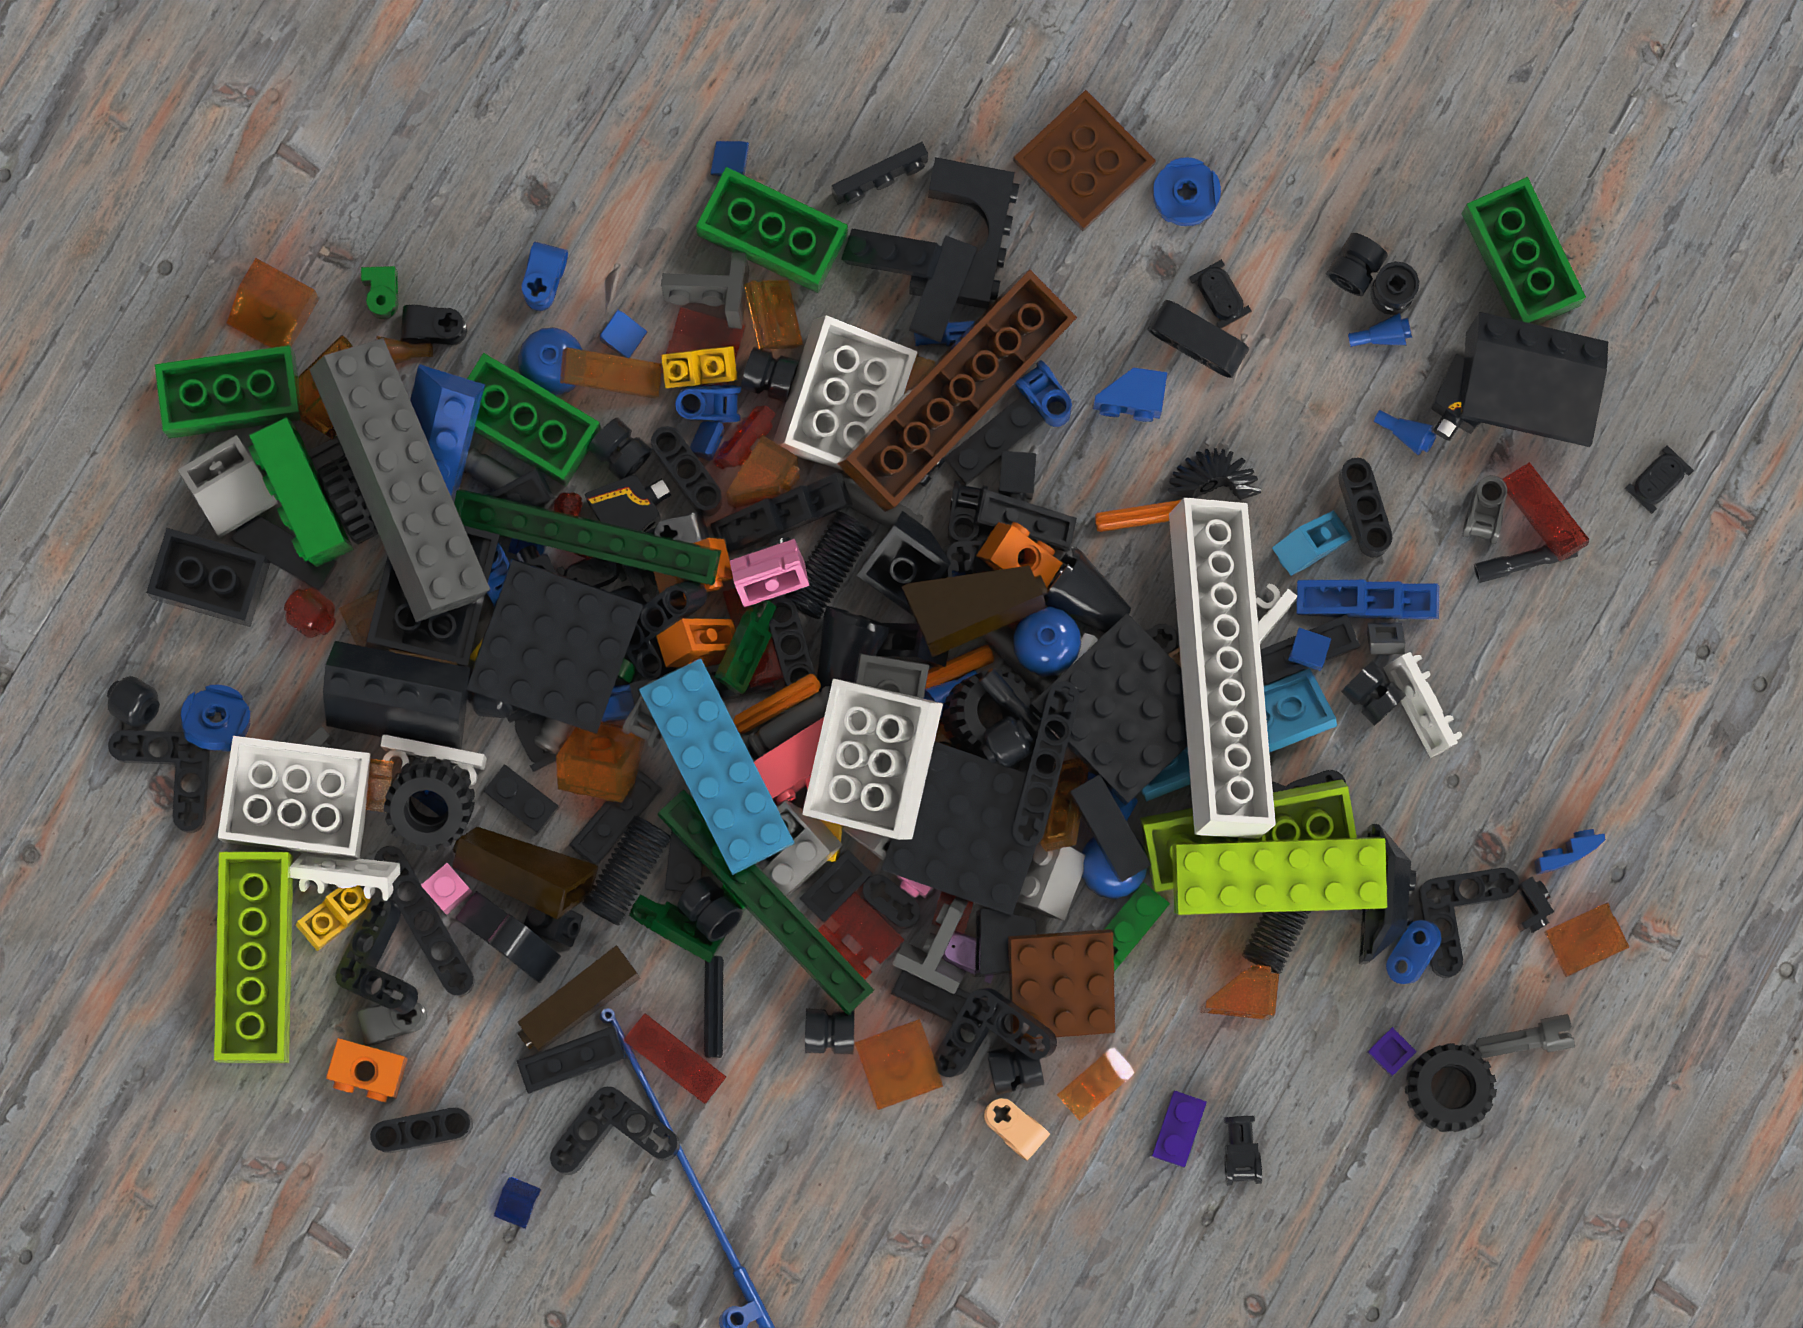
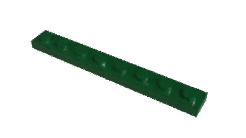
[454,489,721,585]
[657,789,874,1015]

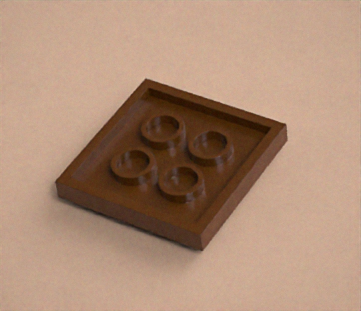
[1013,90,1156,231]
[1008,929,1115,1040]

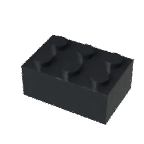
[146,528,270,627]

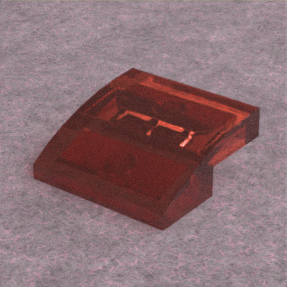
[661,307,746,386]

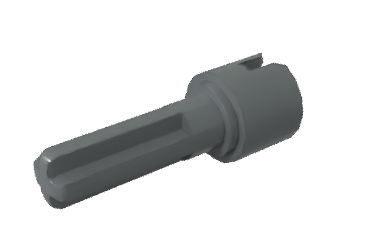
[1476,1014,1575,1058]

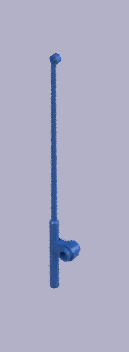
[600,1008,775,1328]

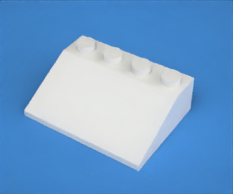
[772,315,917,470]
[802,679,943,840]
[218,736,371,859]

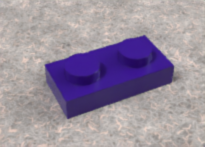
[1151,1090,1207,1168]

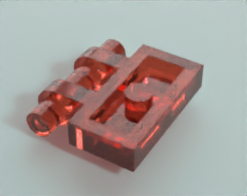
[713,405,776,470]
[818,892,904,980]

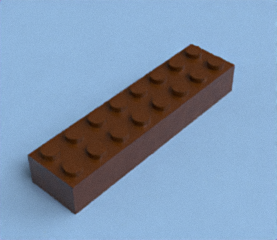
[837,269,1077,512]

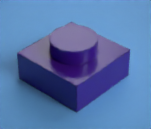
[1367,1027,1417,1077]

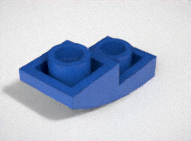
[1534,829,1606,875]

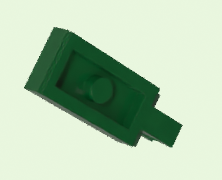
[714,600,776,694]
[629,894,726,963]

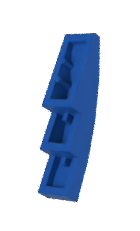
[1296,579,1440,619]

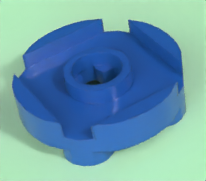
[1153,157,1221,226]
[181,685,250,752]

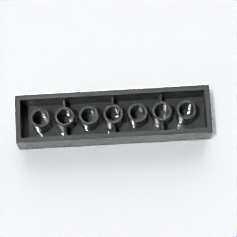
[309,338,490,622]

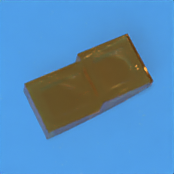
[1057,1047,1136,1121]

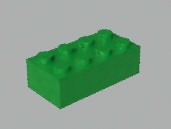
[696,167,848,293]
[1461,177,1586,325]
[154,345,304,439]
[467,353,601,487]
[248,417,354,567]

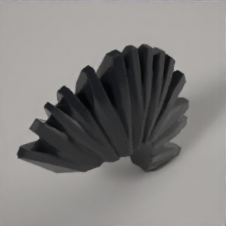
[1167,448,1261,500]

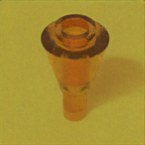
[376,336,433,364]

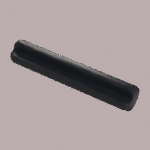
[704,956,724,1058]

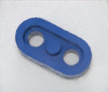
[1386,920,1441,984]

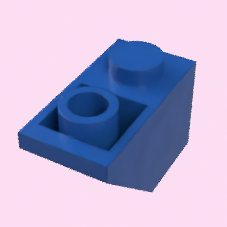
[1093,368,1167,422]

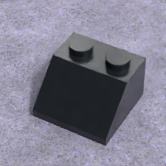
[857,511,951,615]

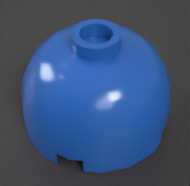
[518,327,586,396]
[1013,607,1081,677]
[1082,837,1148,899]

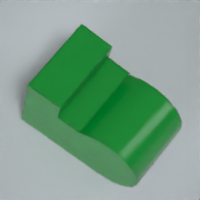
[361,266,399,320]

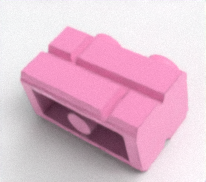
[730,539,810,607]

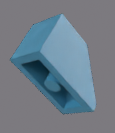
[1272,510,1352,576]

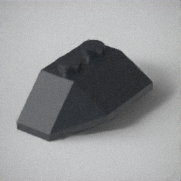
[1359,824,1416,964]

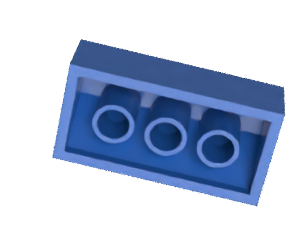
[410,364,485,503]

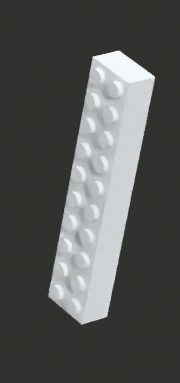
[1169,498,1276,839]

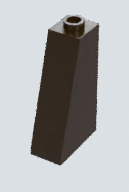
[902,566,1048,657]
[452,827,598,919]
[517,945,641,1052]

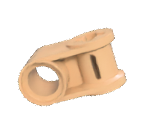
[984,1098,1050,1161]

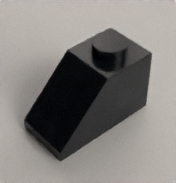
[876,623,949,667]

